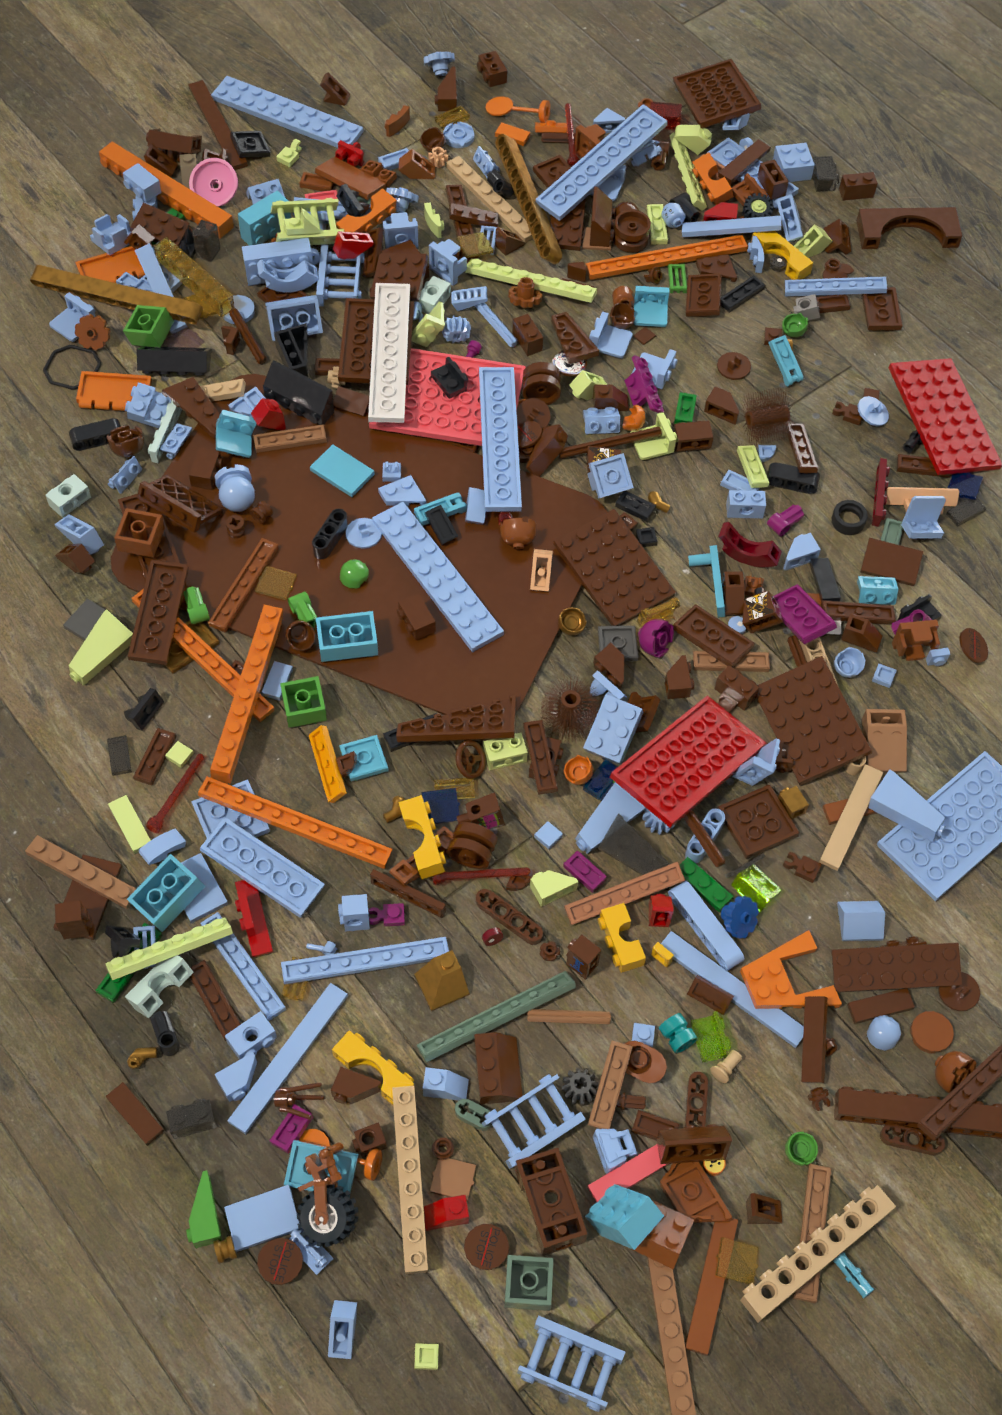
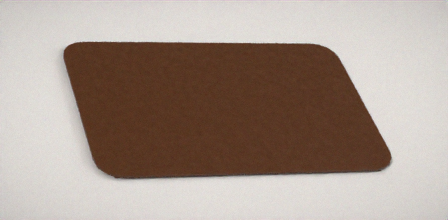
[111,374,607,715]

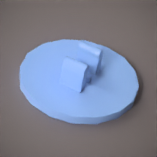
[857,396,889,426]
[346,518,382,549]

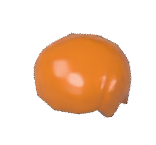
[623,405,646,431]
[564,755,594,785]

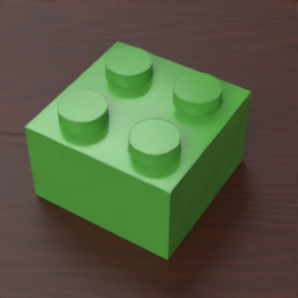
[123,305,174,348]
[280,676,327,728]

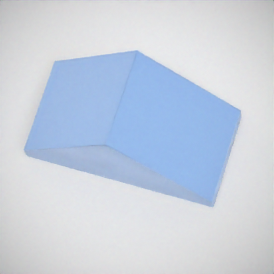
[593,108,625,133]

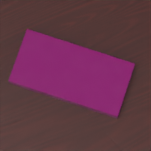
[774,584,837,644]

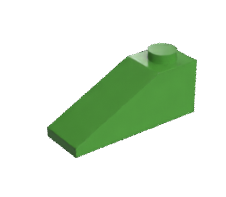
[186,1170,222,1248]

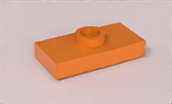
[535,120,567,133]

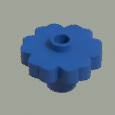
[721,896,759,939]

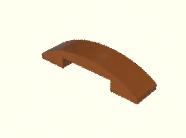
[389,826,453,885]

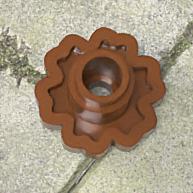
[508,277,543,308]
[75,314,111,350]

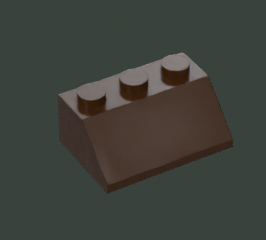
[590,187,615,247]
[474,1032,523,1105]
[657,1124,732,1164]

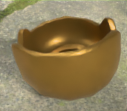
[558,607,587,636]

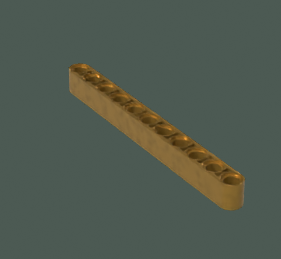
[495,134,562,264]
[30,265,203,325]

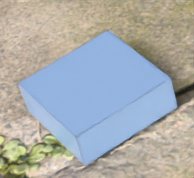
[872,664,896,688]
[534,822,563,849]

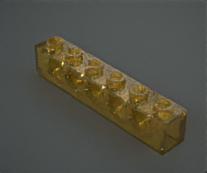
[154,237,235,317]

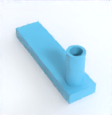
[688,545,725,618]

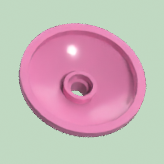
[189,158,238,207]

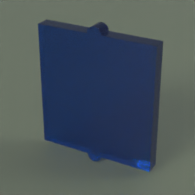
[948,472,983,500]
[421,788,460,824]

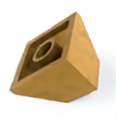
[414,950,470,1012]

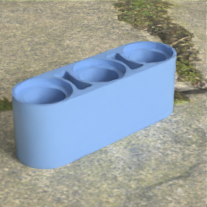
[685,809,725,864]

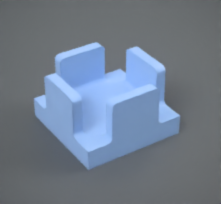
[383,212,418,249]
[90,214,131,255]
[429,239,467,286]
[587,453,634,498]

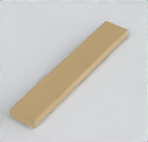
[819,764,883,871]

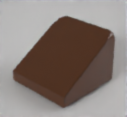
[567,262,586,282]

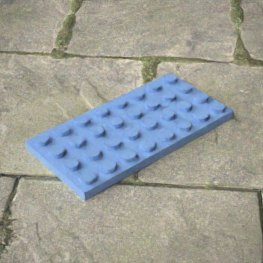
[877,751,1002,901]

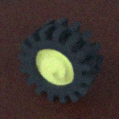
[742,193,773,218]

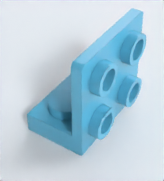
[216,410,257,458]

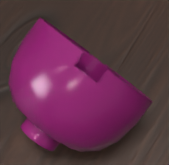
[638,619,674,658]

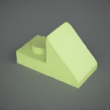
[284,208,320,235]

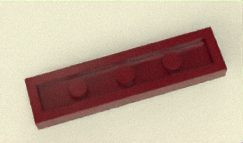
[872,458,890,527]

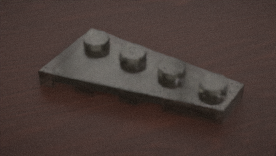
[598,813,670,890]

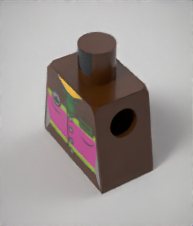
[456,793,505,829]

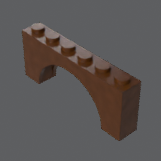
[856,207,962,249]

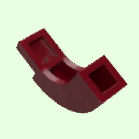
[718,522,782,568]

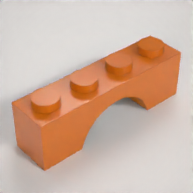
[336,188,397,233]

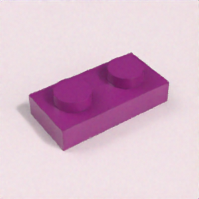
[563,850,607,893]
[269,1104,314,1154]

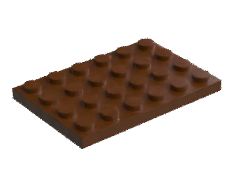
[673,59,761,128]
[338,298,414,385]
[553,509,676,626]
[756,656,872,786]

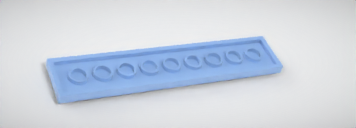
[211,76,363,148]
[536,104,667,221]
[479,367,522,512]
[372,502,504,652]

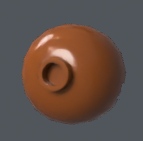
[500,518,536,549]
[935,1051,977,1093]

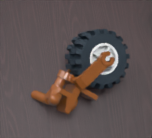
[297,1142,359,1247]

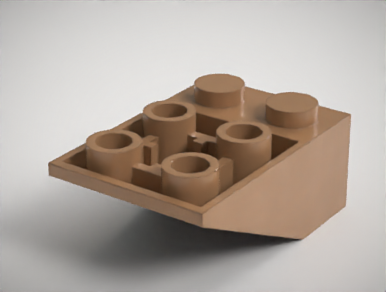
[861,709,907,772]

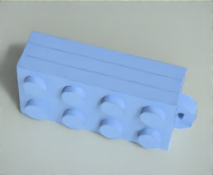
[242,237,320,286]

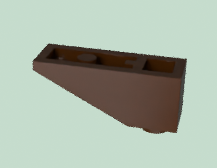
[435,66,457,111]
[526,424,568,477]

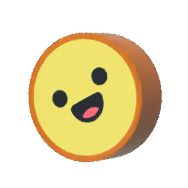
[703,1160,725,1176]

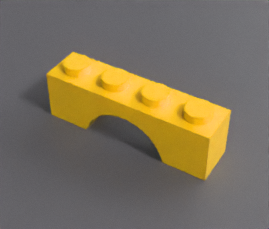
[751,231,813,280]
[399,795,446,879]
[332,1030,415,1105]

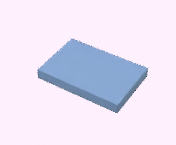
[181,853,228,923]
[224,1185,301,1252]

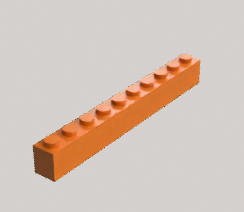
[99,141,234,239]
[210,604,283,784]

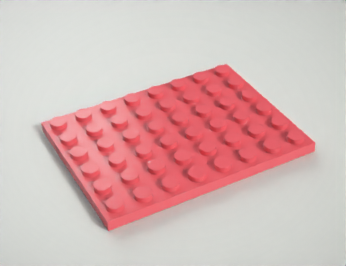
[369,348,526,446]

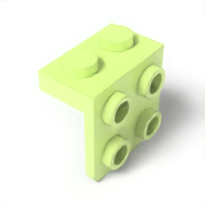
[412,301,445,347]
[630,412,677,460]

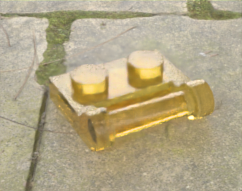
[637,597,680,627]

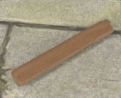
[527,1009,611,1024]

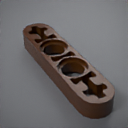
[476,889,543,945]

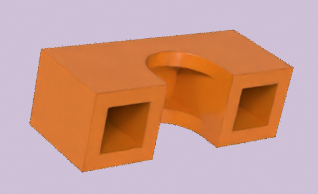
[692,152,734,205]

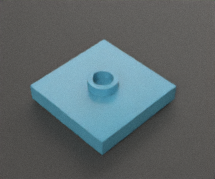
[339,735,389,782]

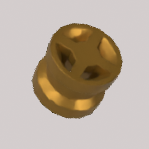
[213,1236,237,1264]

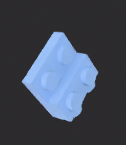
[125,382,172,428]

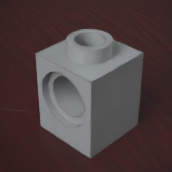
[793,294,820,320]

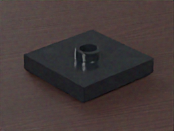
[230,131,271,158]

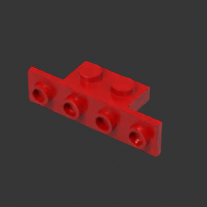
[235,880,273,957]

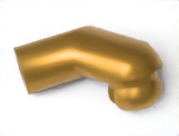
[648,491,670,513]
[127,1047,157,1069]

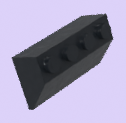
[136,346,212,375]
[263,360,334,425]

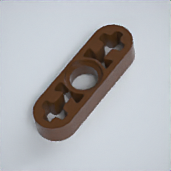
[685,1072,708,1127]
[880,1123,945,1156]

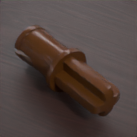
[616,1092,646,1110]

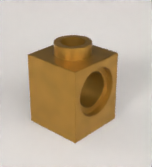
[778,786,809,820]

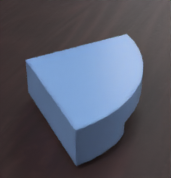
[758,445,776,462]

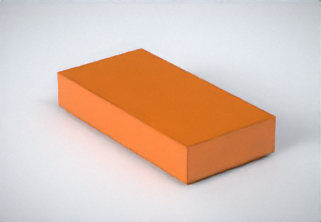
[495,122,530,146]

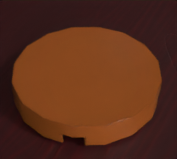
[910,1011,954,1054]

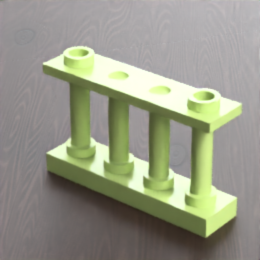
[270,198,344,245]

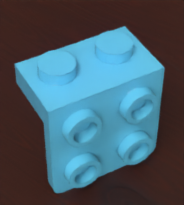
[634,286,669,327]

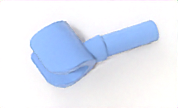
[306,941,337,955]

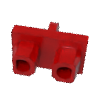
[335,140,365,167]

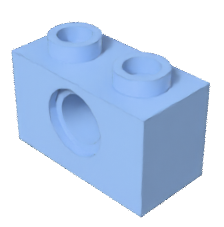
[726,490,766,518]
[338,894,370,931]
[225,1011,277,1060]

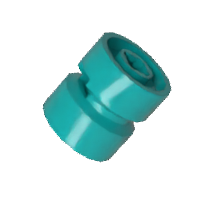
[658,1013,698,1054]

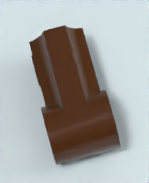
[651,140,670,171]

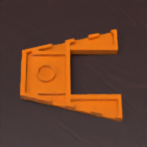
[740,930,842,1009]

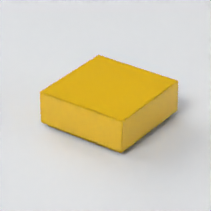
[651,942,674,967]

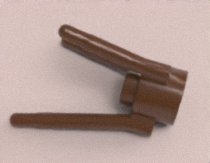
[274,1083,325,1119]

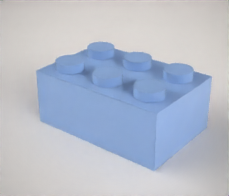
[583,694,643,765]

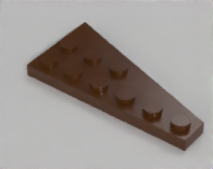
[396,695,517,742]

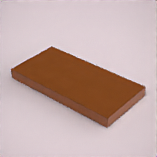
[315,156,386,200]

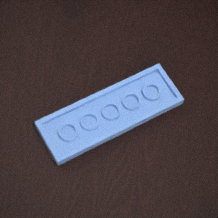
[707,137,799,209]
[200,817,325,918]

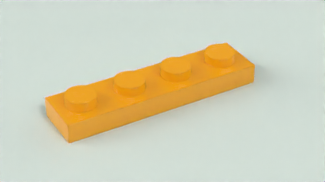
[309,725,347,803]

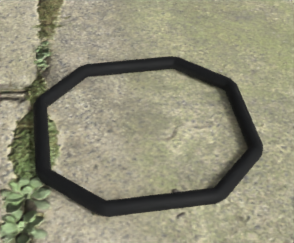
[43,345,101,390]

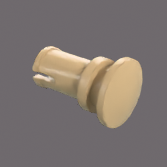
[710,1050,742,1083]

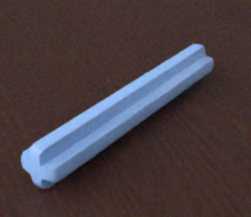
[475,302,518,347]

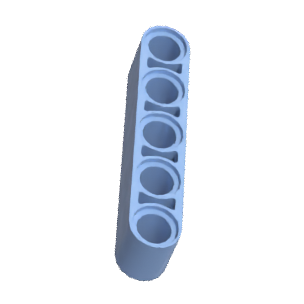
[668,881,745,971]

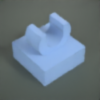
[382,462,401,482]

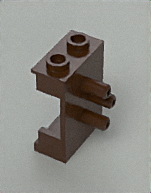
[146,128,202,162]

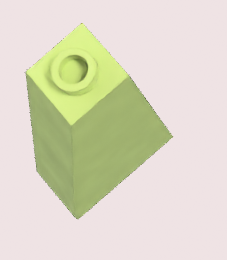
[69,609,133,686]

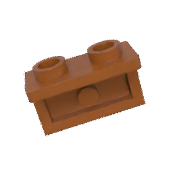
[732,173,768,206]

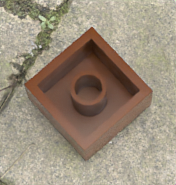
[114,508,165,558]
[632,1200,694,1269]

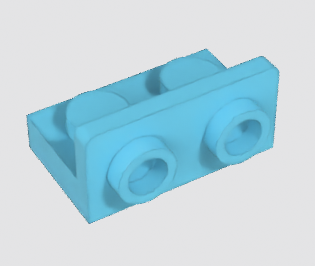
[857,576,898,605]

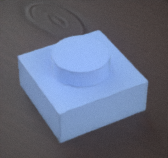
[926,648,950,666]
[632,1023,655,1047]

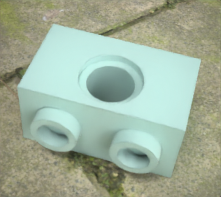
[416,276,451,315]
[46,474,91,518]

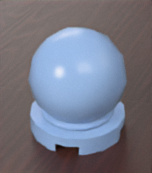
[215,464,255,512]

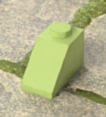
[674,125,712,155]
[794,224,832,258]
[569,370,608,400]
[530,870,578,907]

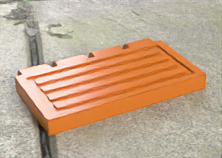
[75,246,145,283]
[76,371,152,411]

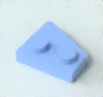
[228,387,266,417]
[378,475,426,506]

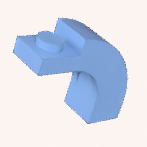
[257,259,319,292]

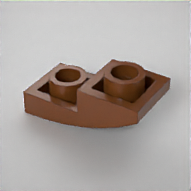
[385,105,410,137]
[360,160,397,187]

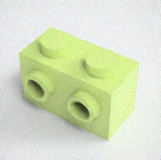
[483,733,528,770]

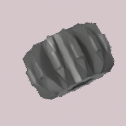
[562,1067,598,1106]

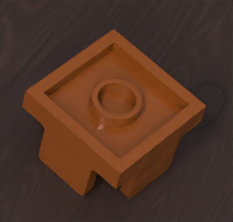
[574,124,606,158]
[892,620,940,661]

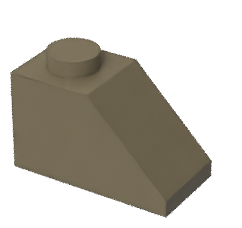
[180,154,197,189]

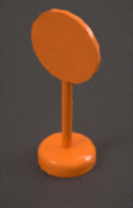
[485,96,550,123]
[298,1129,382,1181]

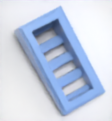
[451,286,488,311]

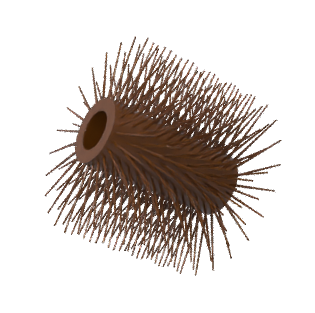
[740,387,796,445]
[540,674,600,743]

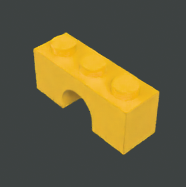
[598,903,646,973]

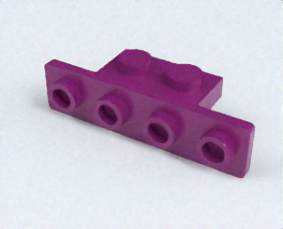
[624,355,664,413]

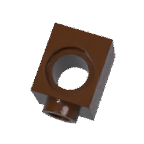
[352,1122,387,1158]

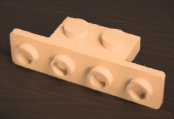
[886,487,959,514]

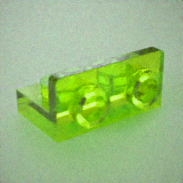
[731,863,782,912]
[691,1011,731,1063]

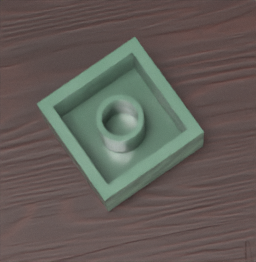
[504,1255,553,1311]

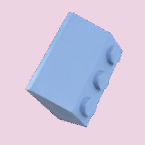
[265,295,323,341]

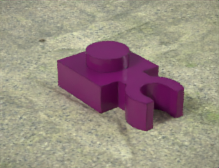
[369,903,405,927]

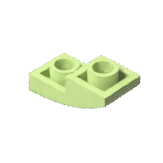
[424,202,444,238]

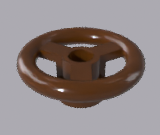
[455,740,486,779]

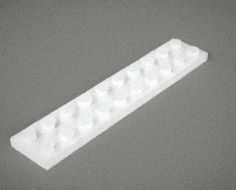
[368,283,410,423]

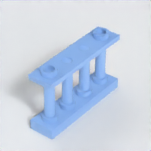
[316,244,365,306]
[482,1074,585,1169]
[517,1315,625,1412]

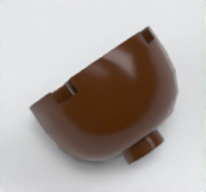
[107,425,144,459]

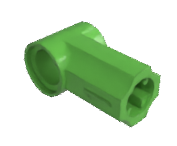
[183,587,210,625]
[287,591,317,628]

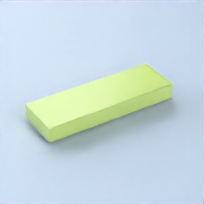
[646,204,668,245]
[737,445,769,488]
[108,795,151,854]

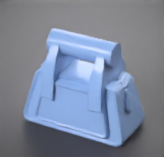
[593,1129,638,1174]

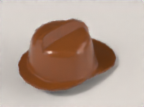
[625,1040,667,1083]

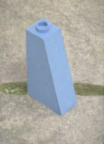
[868,769,946,842]
[575,782,645,854]

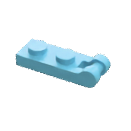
[768,335,803,386]
[414,493,467,526]

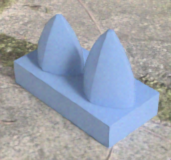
[590,670,628,702]

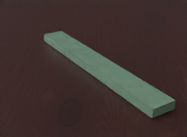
[416,971,576,1062]

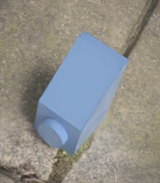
[784,533,821,571]
[215,1052,257,1102]
[423,1067,469,1101]
[328,1300,357,1359]

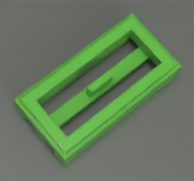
[668,264,687,293]

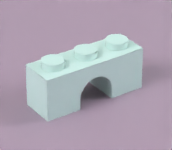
[125,955,194,1018]

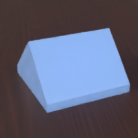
[837,901,885,941]

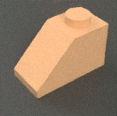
[530,549,553,591]

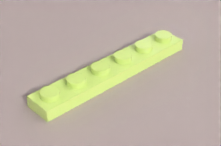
[669,132,707,211]
[105,918,233,980]

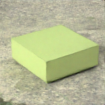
[165,741,194,768]
[414,1343,439,1370]

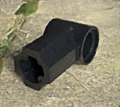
[486,169,514,198]
[669,192,701,222]
[150,1011,180,1056]

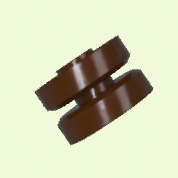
[613,209,651,253]
[522,362,561,405]
[447,822,498,869]

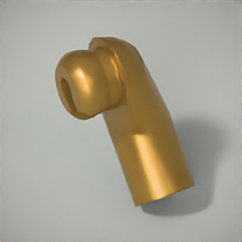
[383,796,405,823]

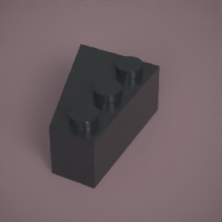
[274,323,308,377]

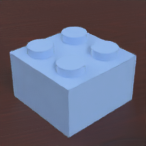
[773,143,815,182]

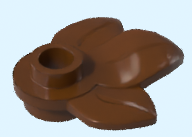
[822,258,854,279]

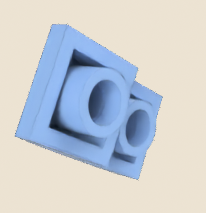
[747,236,764,273]
[465,487,485,525]
[139,828,186,865]

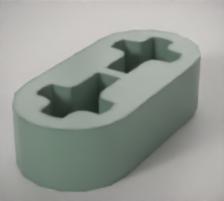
[455,1099,493,1131]

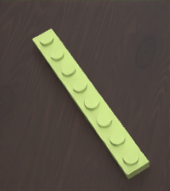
[465,258,597,303]

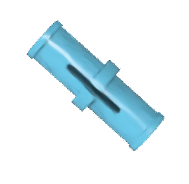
[833,1252,874,1299]

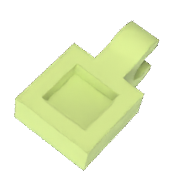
[276,139,302,167]

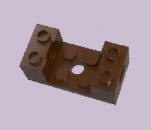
[515,1148,587,1256]

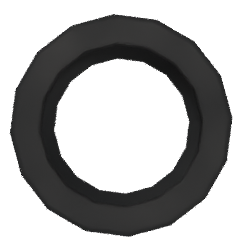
[831,500,868,535]

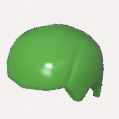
[782,313,808,338]
[340,559,369,588]
[785,1131,818,1166]

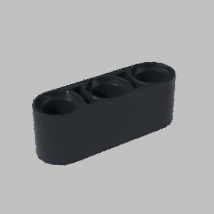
[69,418,121,451]
[767,462,820,494]
[312,509,348,560]

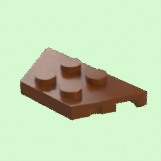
[660,1162,732,1223]

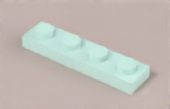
[148,401,182,463]

